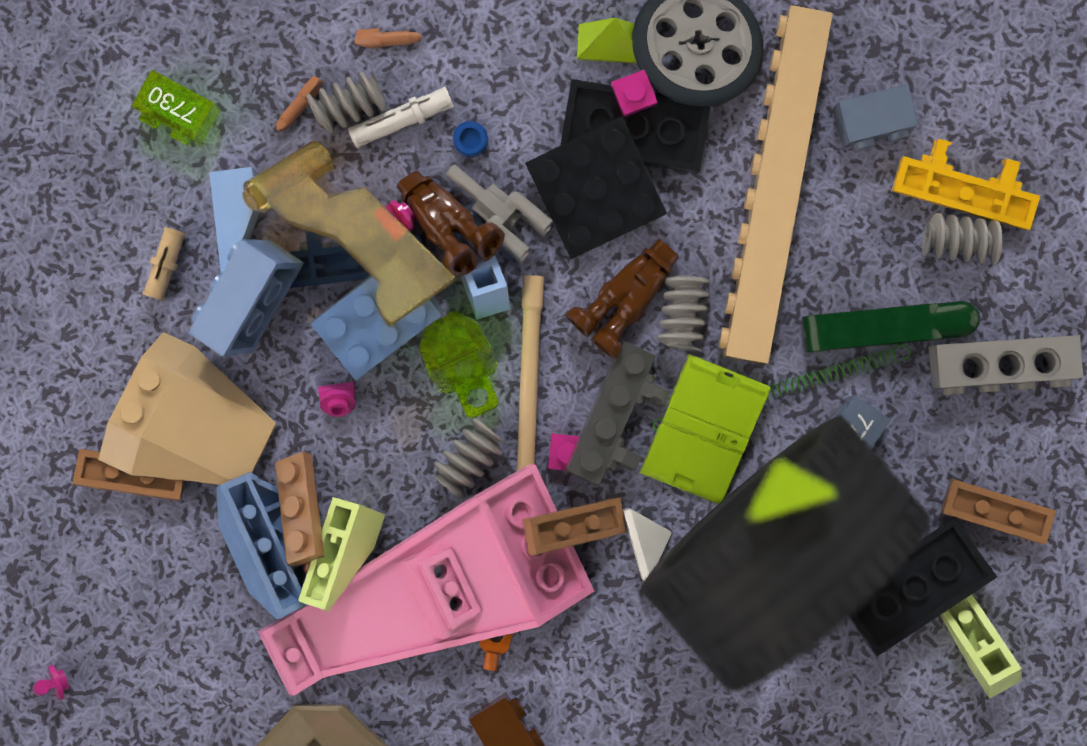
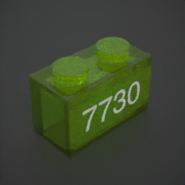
[131,69,221,147]

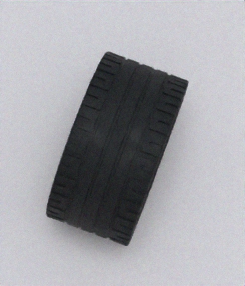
[641,416,930,691]

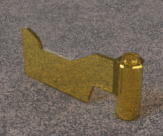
[242,141,456,327]

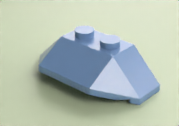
[216,472,308,619]

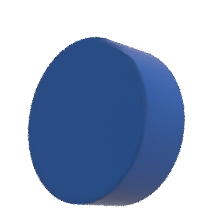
[453,121,488,158]

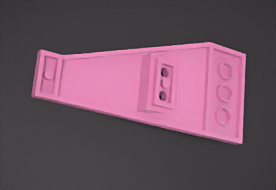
[258,464,594,696]

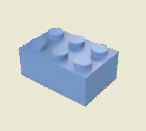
[188,239,304,357]
[311,254,443,381]

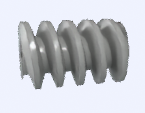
[306,67,386,134]
[922,213,1003,266]
[657,275,711,352]
[432,418,507,499]

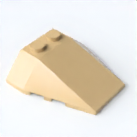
[98,332,276,485]

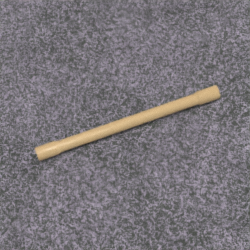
[516,275,544,471]

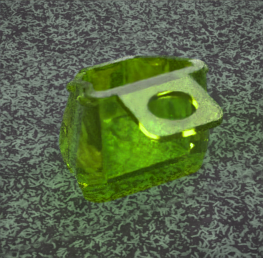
[419,312,499,418]

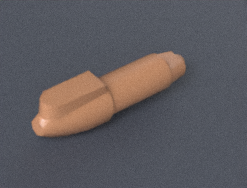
[355,28,422,48]
[275,77,323,132]

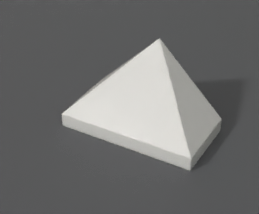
[622,508,671,581]

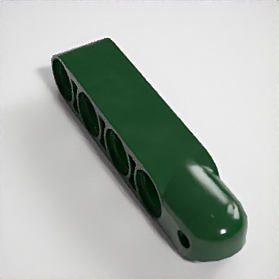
[802,301,980,353]

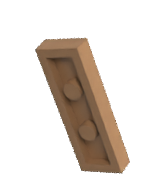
[72,449,185,502]
[275,452,325,566]
[940,479,1056,545]
[523,497,627,555]

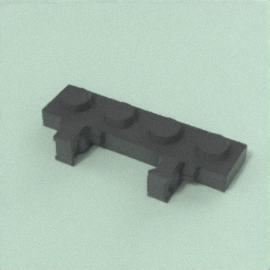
[564,341,670,486]

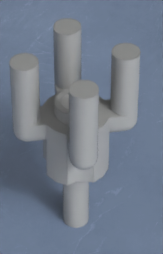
[446,164,553,264]

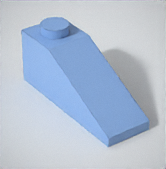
[209,167,266,273]
[453,203,510,320]

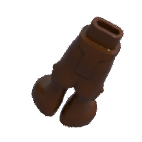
[397,171,505,276]
[565,239,680,359]

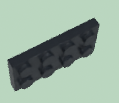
[560,79,711,174]
[849,517,997,658]

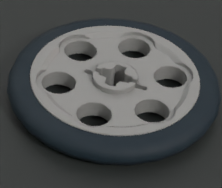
[632,0,764,106]

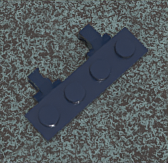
[289,221,426,289]

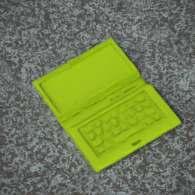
[639,354,770,504]

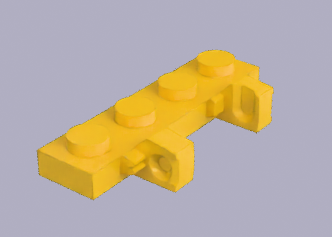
[891,138,1040,231]

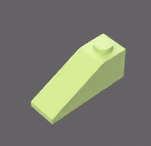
[298,497,385,611]
[940,595,1022,699]

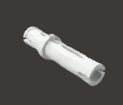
[348,86,454,149]

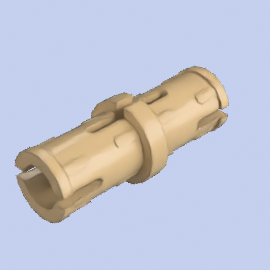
[142,227,186,301]

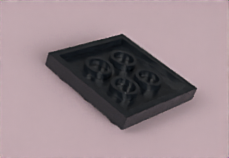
[525,116,667,259]

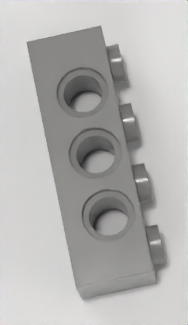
[929,335,1083,395]

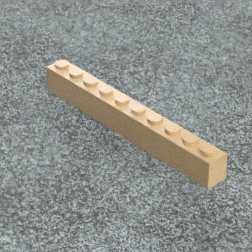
[718,5,833,365]

